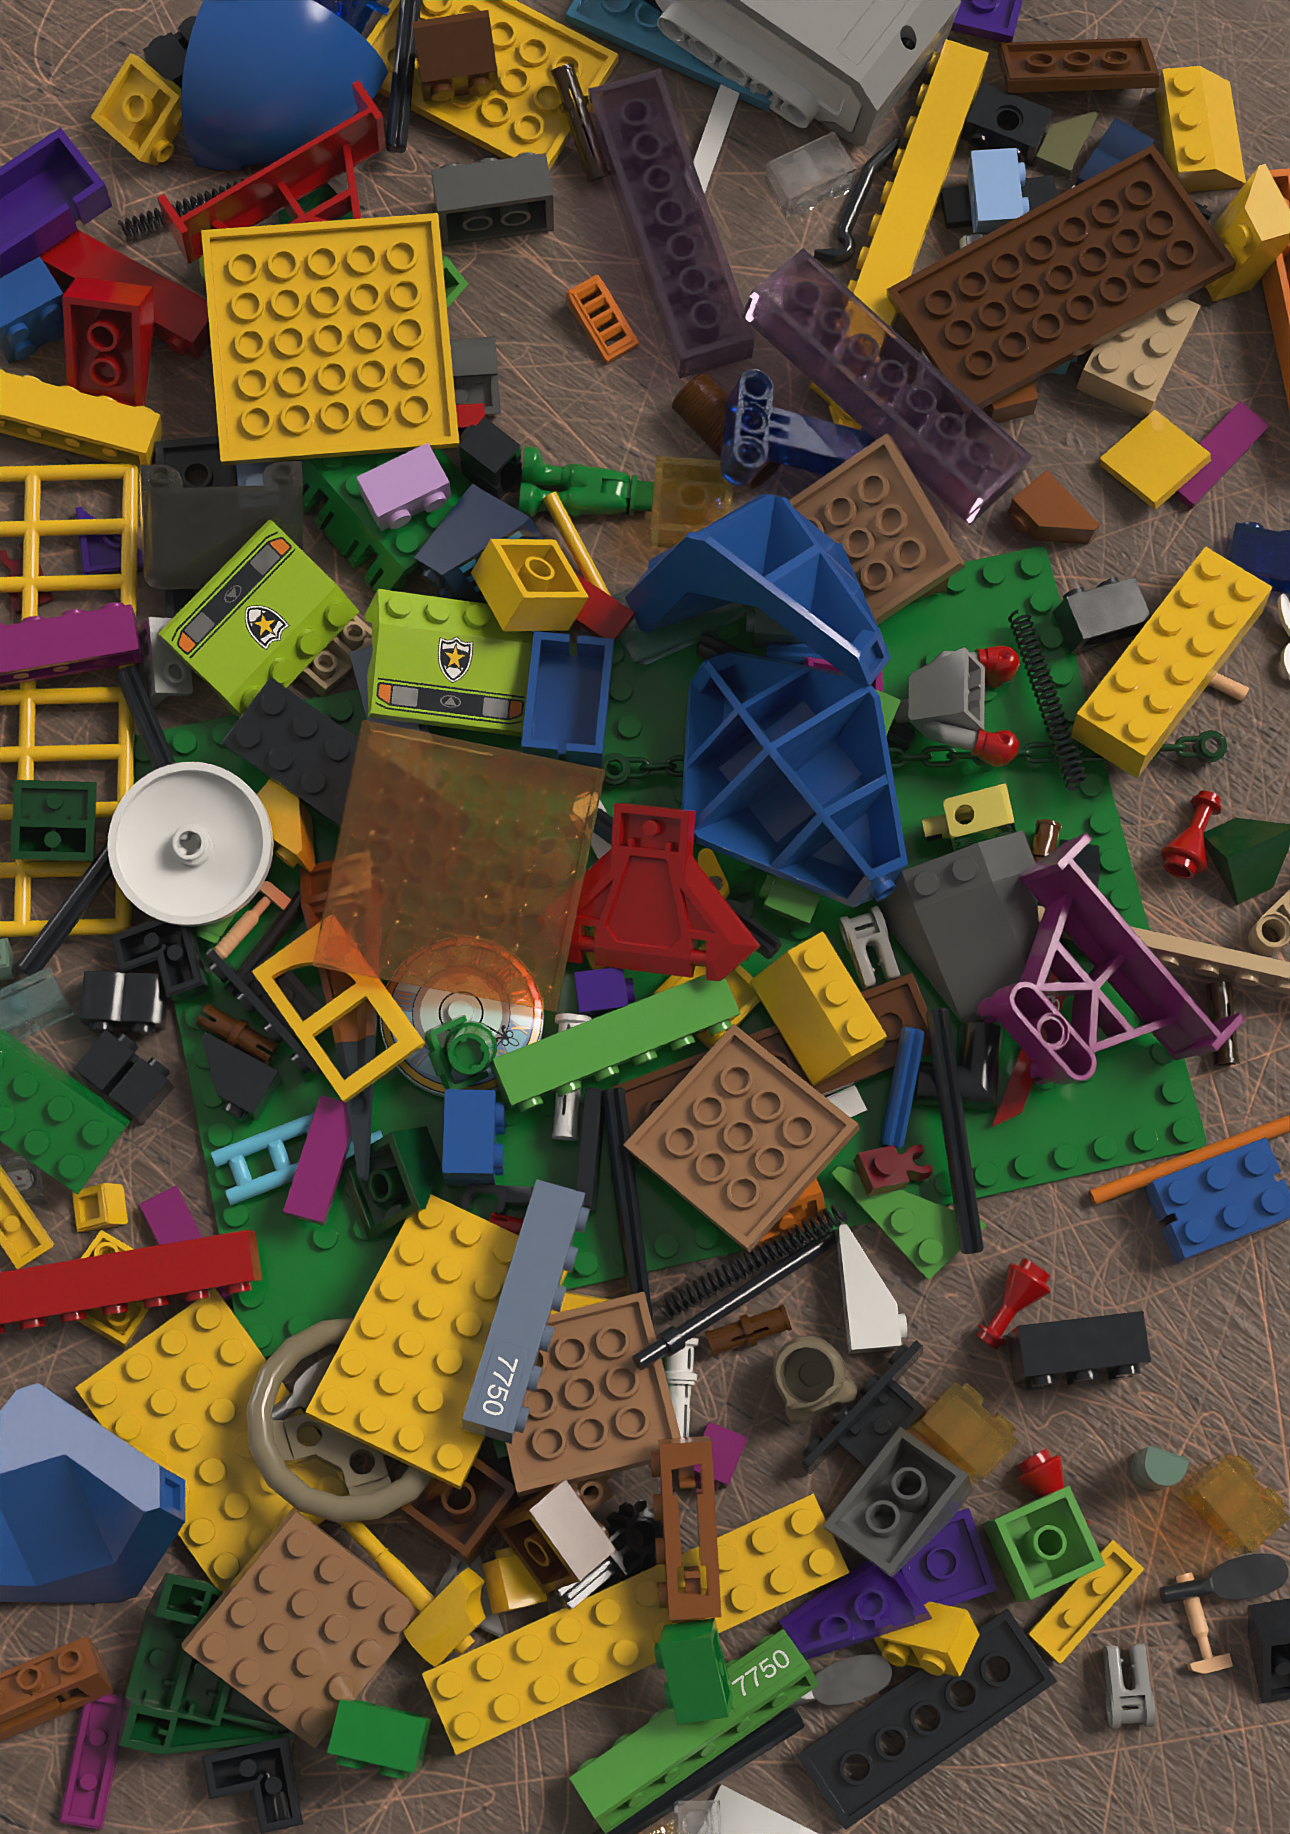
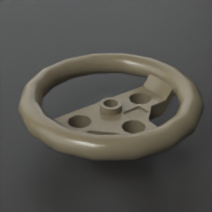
[246,1318,434,1523]

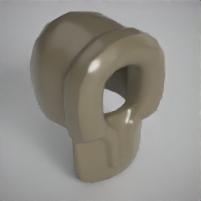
[773,1336,858,1425]

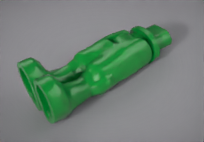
[518,446,654,518]

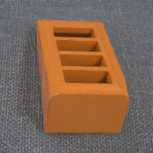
[566,274,639,364]

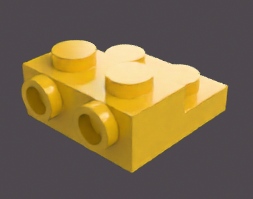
[91,53,183,166]

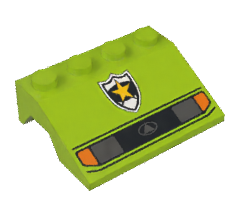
[158,520,360,718]
[365,589,533,736]

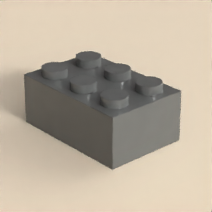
[431,152,554,247]

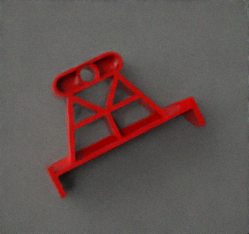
[157,80,386,264]

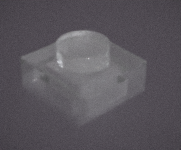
[674,1800,721,1834]

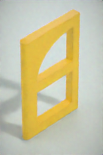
[252,914,425,1103]

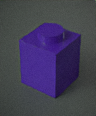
[574,968,635,1019]

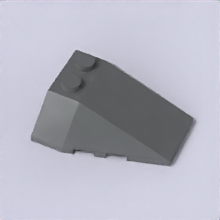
[876,831,1039,1024]

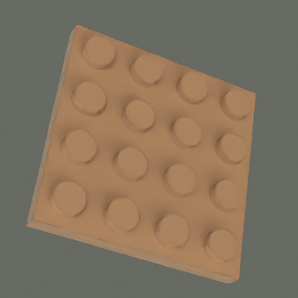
[789,433,965,625]
[623,1024,860,1253]
[506,1292,681,1497]
[181,1507,420,1748]

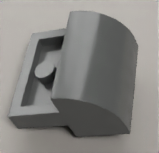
[450,336,501,415]

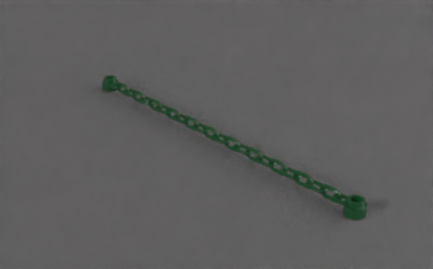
[598,730,1227,786]

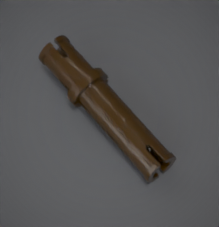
[551,63,610,182]

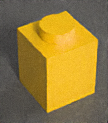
[481,1547,547,1615]

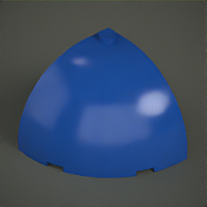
[181,0,389,171]

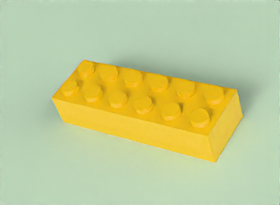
[1071,546,1273,779]

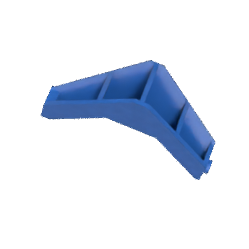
[625,494,891,686]
[681,651,908,908]
[0,1383,185,1603]

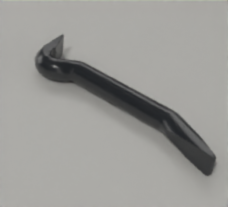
[813,137,901,264]

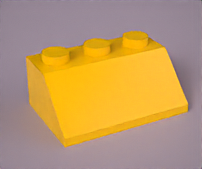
[1155,66,1246,192]
[1205,164,1290,301]
[750,931,887,1087]

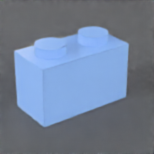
[967,148,1029,233]

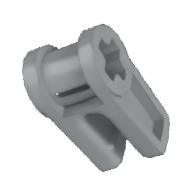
[838,906,900,991]
[1103,1643,1155,1729]

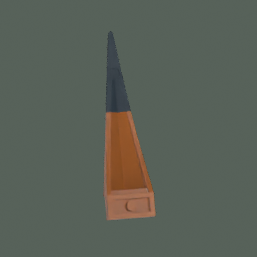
[300,850,384,1181]

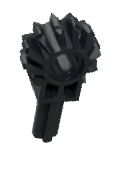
[555,1500,664,1610]

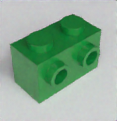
[654,1618,733,1725]

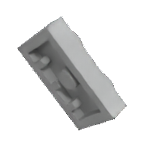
[135,617,193,709]

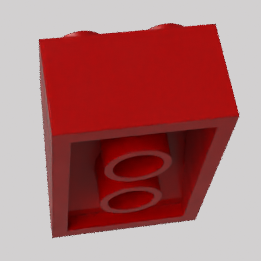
[62,277,154,407]

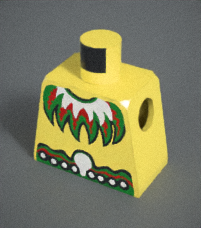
[922,783,1016,851]

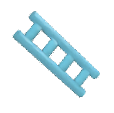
[211,1112,383,1205]

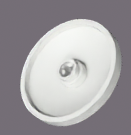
[108,762,274,927]

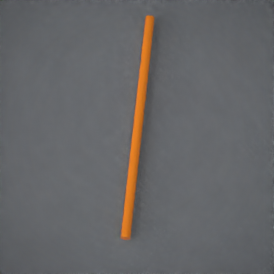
[1089,1114,1290,1205]

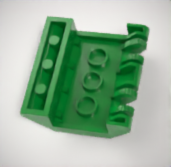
[284,449,472,593]

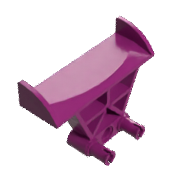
[977,832,1245,1085]

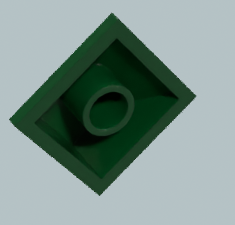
[343,1126,441,1240]

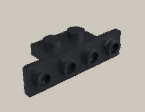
[206,947,324,1075]
[802,1340,926,1474]

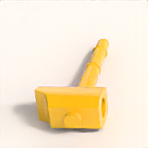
[339,1521,486,1667]

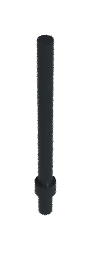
[632,1230,837,1370]

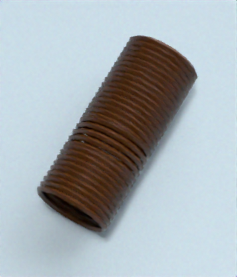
[672,373,784,489]

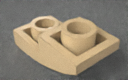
[298,615,372,698]

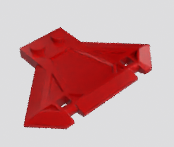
[536,803,760,982]

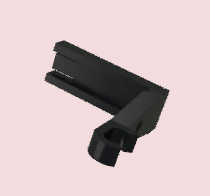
[461,1087,605,1215]

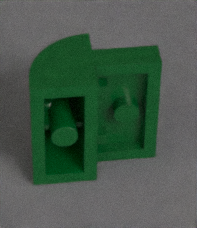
[10,780,97,862]

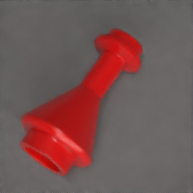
[1161,790,1222,879]
[976,1258,1051,1350]
[1017,1448,1090,1525]

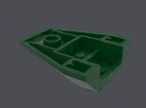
[118,1572,297,1755]

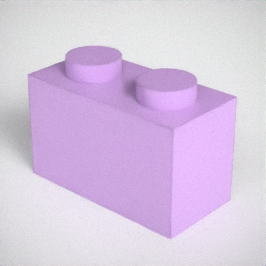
[357,443,451,531]

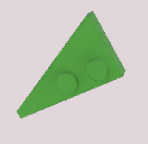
[830,1166,987,1280]

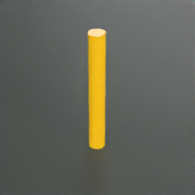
[542,491,611,596]

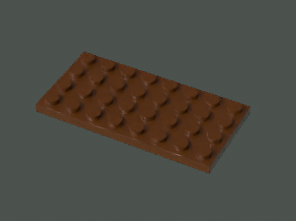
[887,144,1236,417]

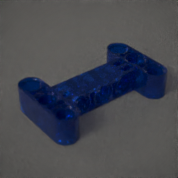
[720,369,920,487]

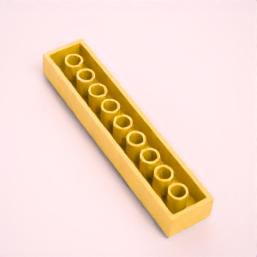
[422,1493,850,1755]

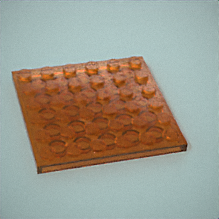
[313,720,606,1012]

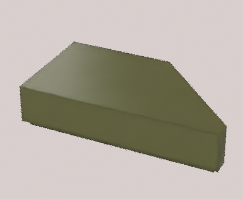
[1034,112,1098,177]

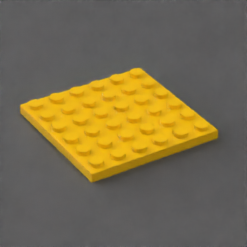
[201,213,459,466]

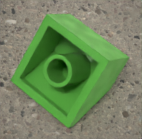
[982,1486,1106,1602]

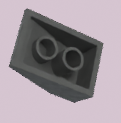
[823,1427,972,1578]

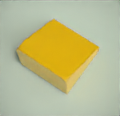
[72,1183,128,1233]

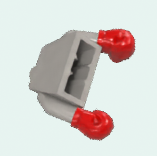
[894,646,1020,767]

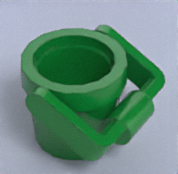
[425,1015,497,1090]

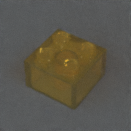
[650,456,735,548]
[913,1382,1019,1484]
[1178,1452,1290,1556]

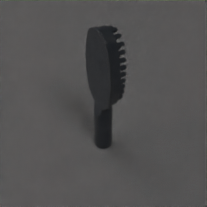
[1159,1553,1288,1604]

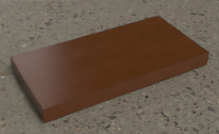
[998,38,1160,93]

